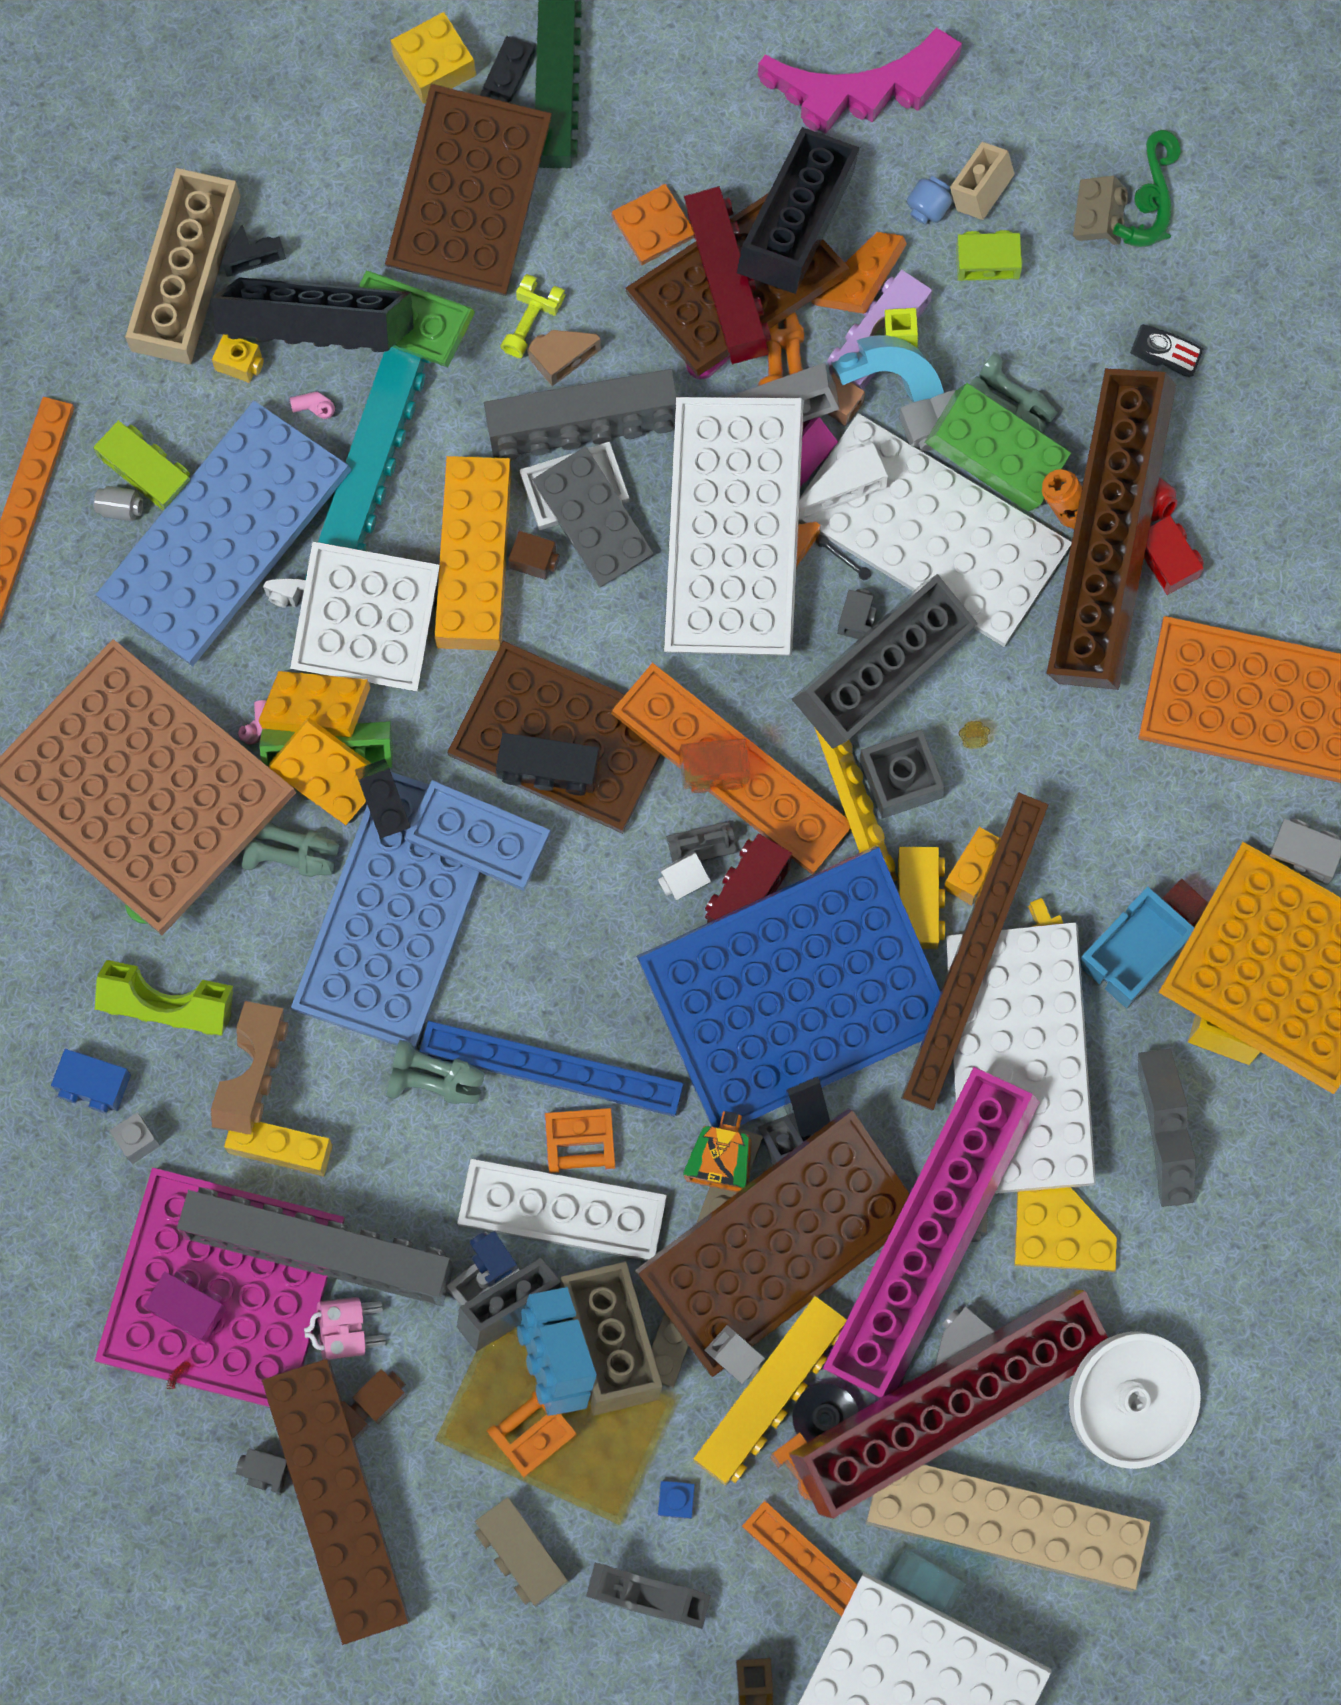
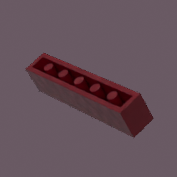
[684,186,772,365]

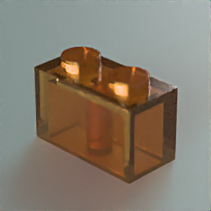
[679,739,750,793]

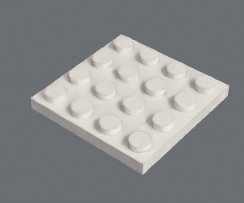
[290,542,440,691]

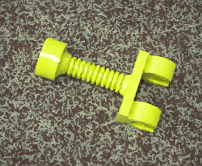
[500,274,566,358]

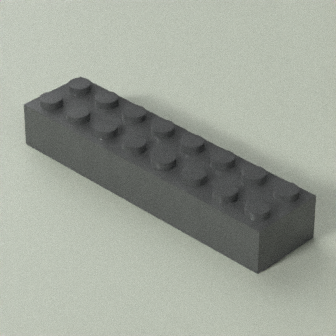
[177,1187,454,1307]

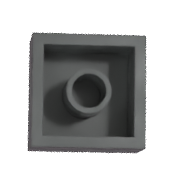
[859,729,945,819]

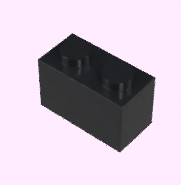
[355,759,411,839]

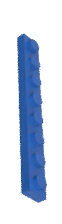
[420,1021,683,1117]

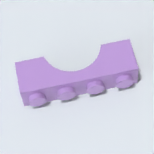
[827,270,932,390]

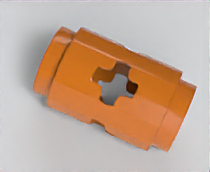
[1042,469,1082,529]

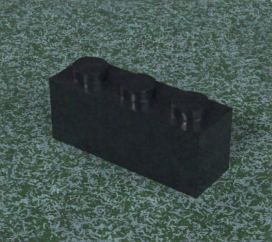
[496,733,600,796]

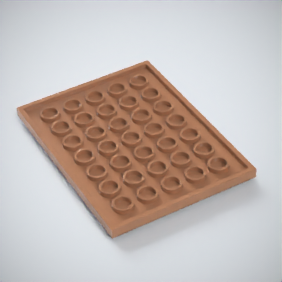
[0,639,296,935]

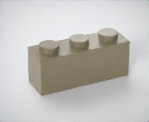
[474,1497,569,1607]

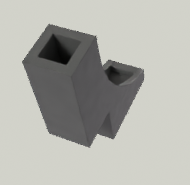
[1138,1048,1196,1207]

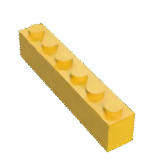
[693,1296,847,1486]

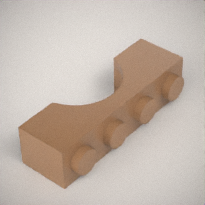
[211,1001,288,1135]

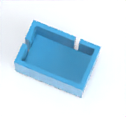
[1080,886,1194,1009]
[517,1287,597,1416]

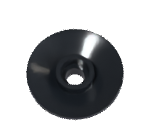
[792,1384,859,1442]

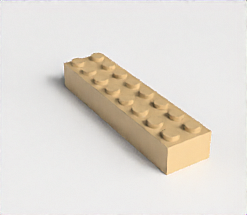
[866,1465,1150,1592]

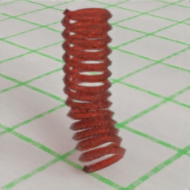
[166,1360,192,1389]

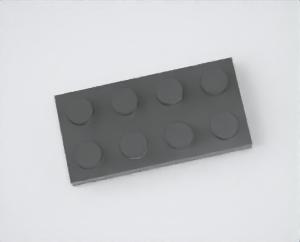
[532,446,654,588]

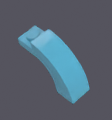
[831,335,944,402]

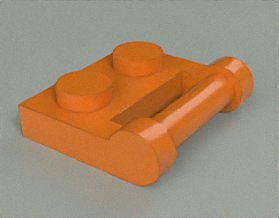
[545,1108,615,1173]
[486,1390,577,1479]

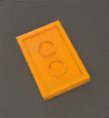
[258,671,371,737]
[268,717,371,825]

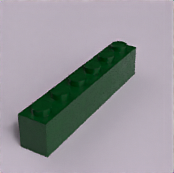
[535,0,582,169]

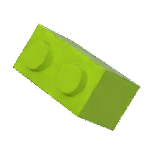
[956,230,1022,281]

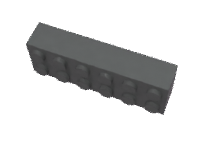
[484,369,677,461]
[792,574,978,749]

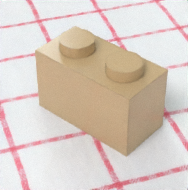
[950,142,1015,220]

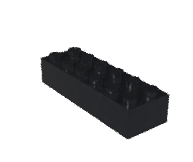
[736,127,860,294]
[212,277,414,352]

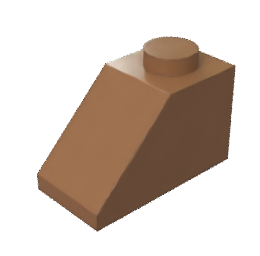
[528,330,601,387]

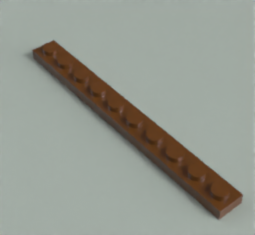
[901,792,1049,1111]

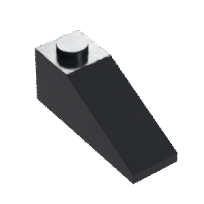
[784,1076,830,1142]

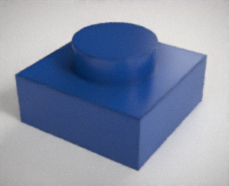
[658,1481,695,1519]

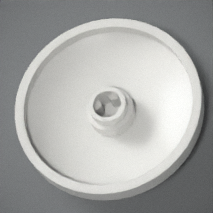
[1069,1331,1201,1469]

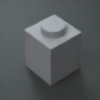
[109,1112,160,1164]
[705,1325,765,1384]

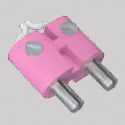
[304,1297,386,1360]

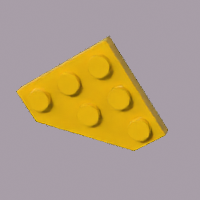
[1014,1187,1117,1272]

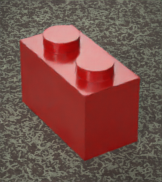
[1144,516,1204,595]

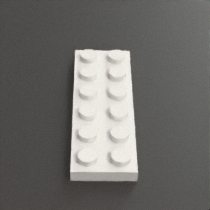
[457,1159,667,1261]

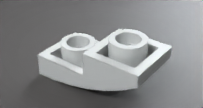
[263,579,306,608]

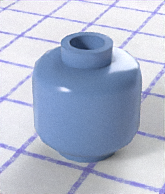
[907,176,953,225]

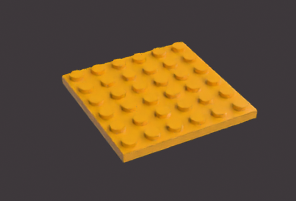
[1158,842,1341,1094]

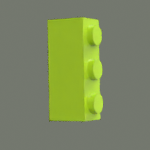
[93,420,191,511]

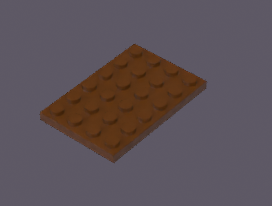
[385,84,552,296]
[625,193,850,376]
[447,641,661,834]

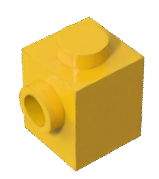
[212,335,264,383]

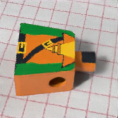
[683,1111,752,1192]

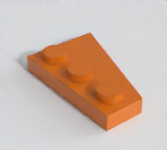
[811,232,907,314]

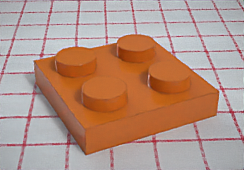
[611,184,695,265]

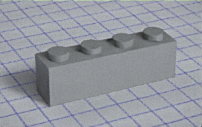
[726,363,839,422]

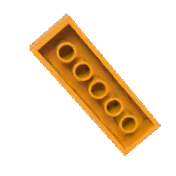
[435,456,512,651]

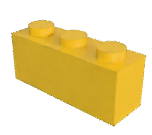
[898,847,945,949]
[224,1122,333,1177]

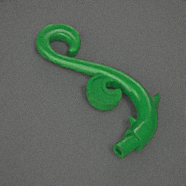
[1113,130,1181,247]

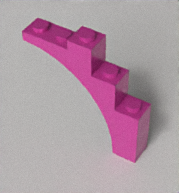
[758,27,962,134]

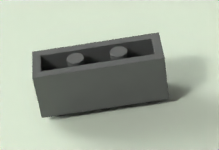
[457,1258,561,1352]

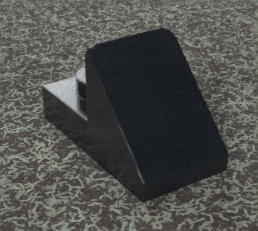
[222,225,286,277]

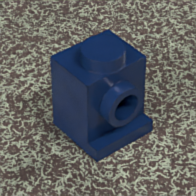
[469,1230,518,1288]

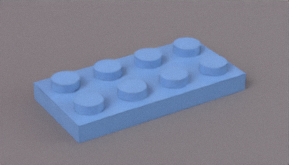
[405,780,551,891]

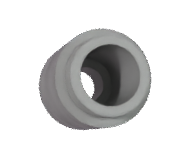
[94,486,144,521]

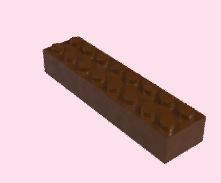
[262,1359,410,1645]

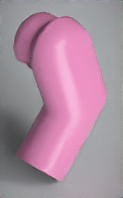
[289,392,335,419]
[238,700,266,744]

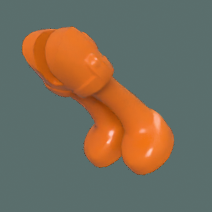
[758,312,805,386]

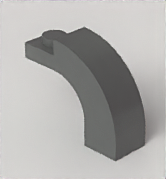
[586,1563,711,1629]

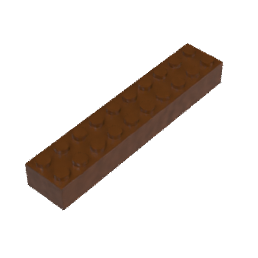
[1046,368,1176,690]

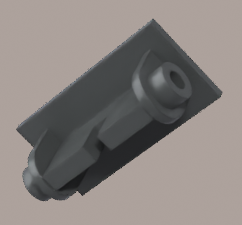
[666,822,737,863]

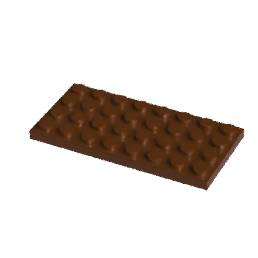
[635,1108,910,1377]

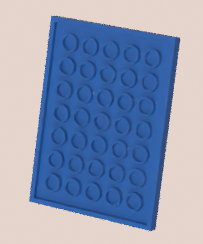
[636,846,941,1128]

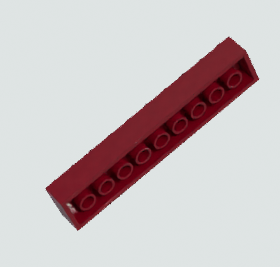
[789,1288,1108,1519]

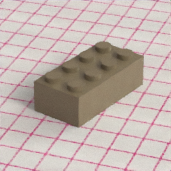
[560,1262,662,1416]

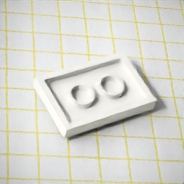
[519,442,629,531]

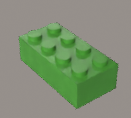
[924,383,1071,511]

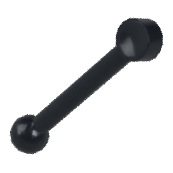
[816,535,871,580]

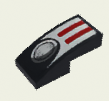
[1130,324,1204,378]

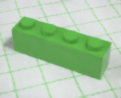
[259,721,393,768]

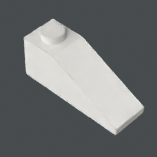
[798,443,888,521]

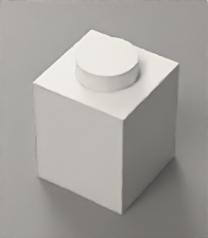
[657,851,711,900]

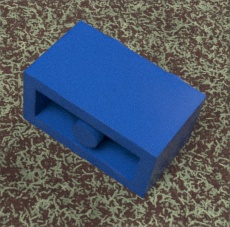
[51,1049,131,1114]

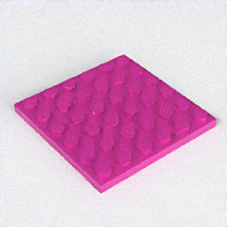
[94,1167,345,1408]

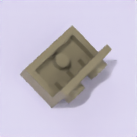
[1073,175,1128,245]

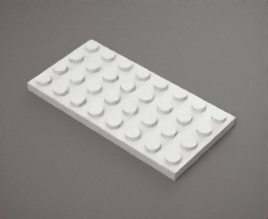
[664,397,804,656]
[799,413,1072,647]
[946,923,1096,1193]

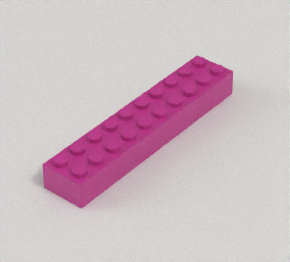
[823,1067,1040,1399]

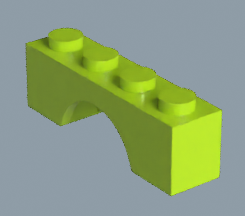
[94,960,234,1036]

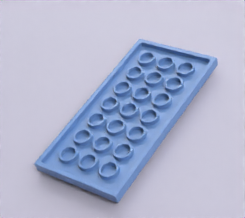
[95,401,351,667]
[291,772,503,1049]

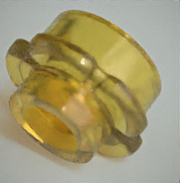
[958,721,990,749]

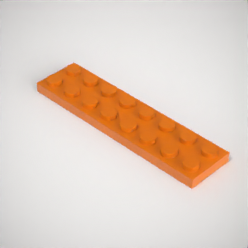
[611,662,851,875]

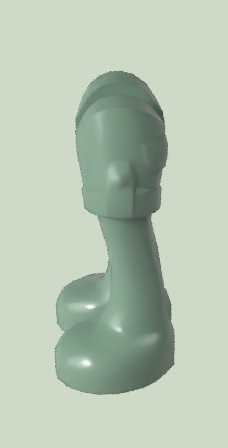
[970,352,1058,433]
[242,821,340,877]
[386,1040,485,1104]

